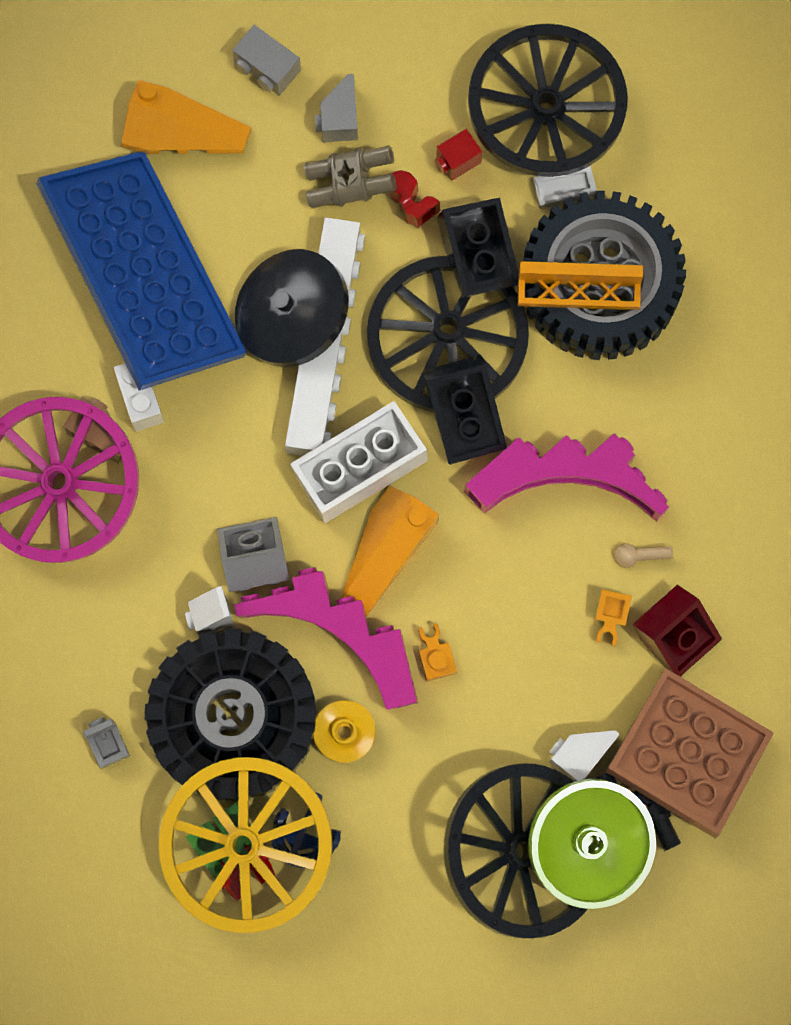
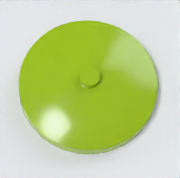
[528,779,656,909]

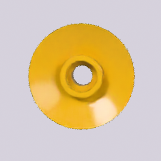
[314,700,376,763]

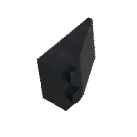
[437,197,519,298]
[423,354,507,465]

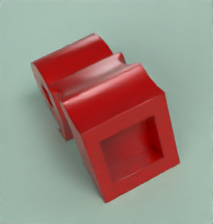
[389,170,440,229]

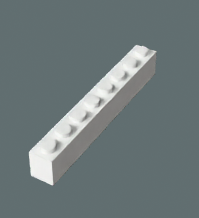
[285,217,365,456]

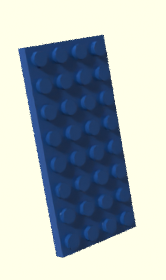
[36,152,247,391]

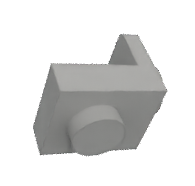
[83,717,130,769]

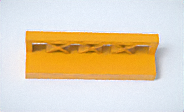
[518,261,643,310]

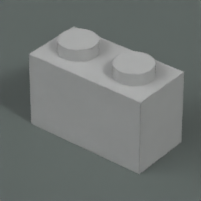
[232,25,301,96]

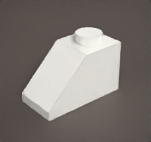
[185,586,234,637]
[549,730,620,782]

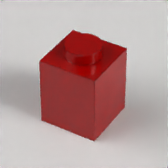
[435,129,483,181]

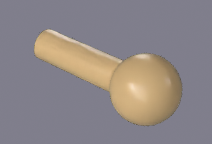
[614,543,673,568]

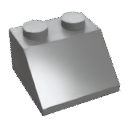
[217,517,290,592]

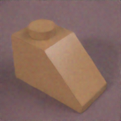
[63,396,122,464]

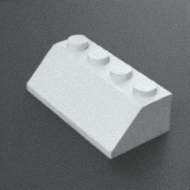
[290,401,428,524]

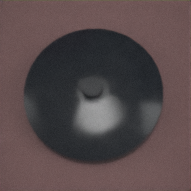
[235,249,349,367]

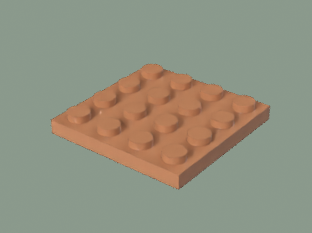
[606,668,774,839]

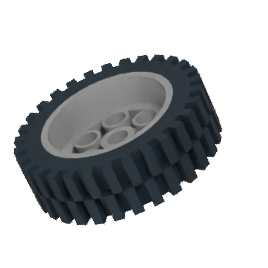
[523,191,686,360]

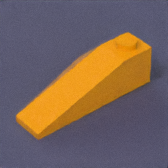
[121,80,251,154]
[341,486,439,617]

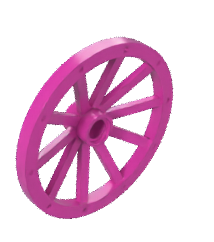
[0,397,139,563]

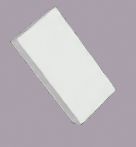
[533,166,597,208]

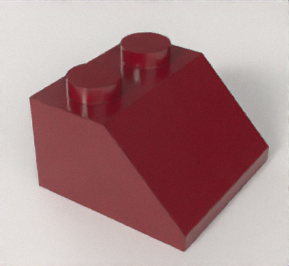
[632,584,722,677]

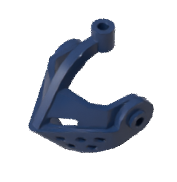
[271,792,341,868]

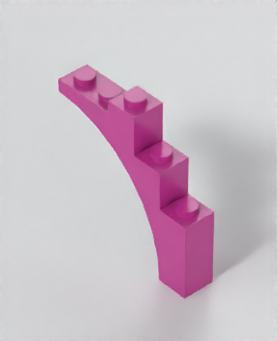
[464,433,669,522]
[234,567,418,710]

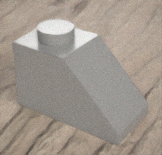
[315,74,358,142]

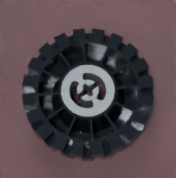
[144,628,317,802]

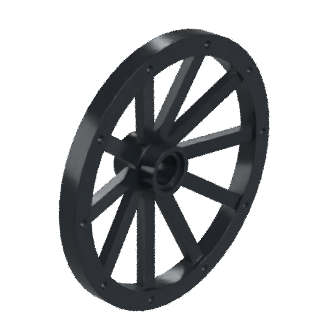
[468,24,628,177]
[367,256,529,412]
[443,763,588,939]

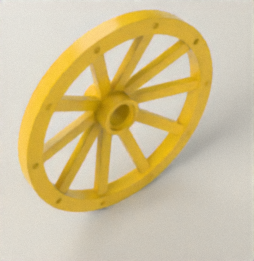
[159,757,333,933]

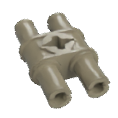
[304,145,397,208]

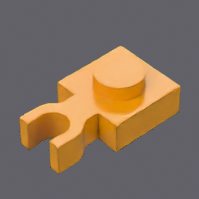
[595,589,632,646]
[418,623,457,682]

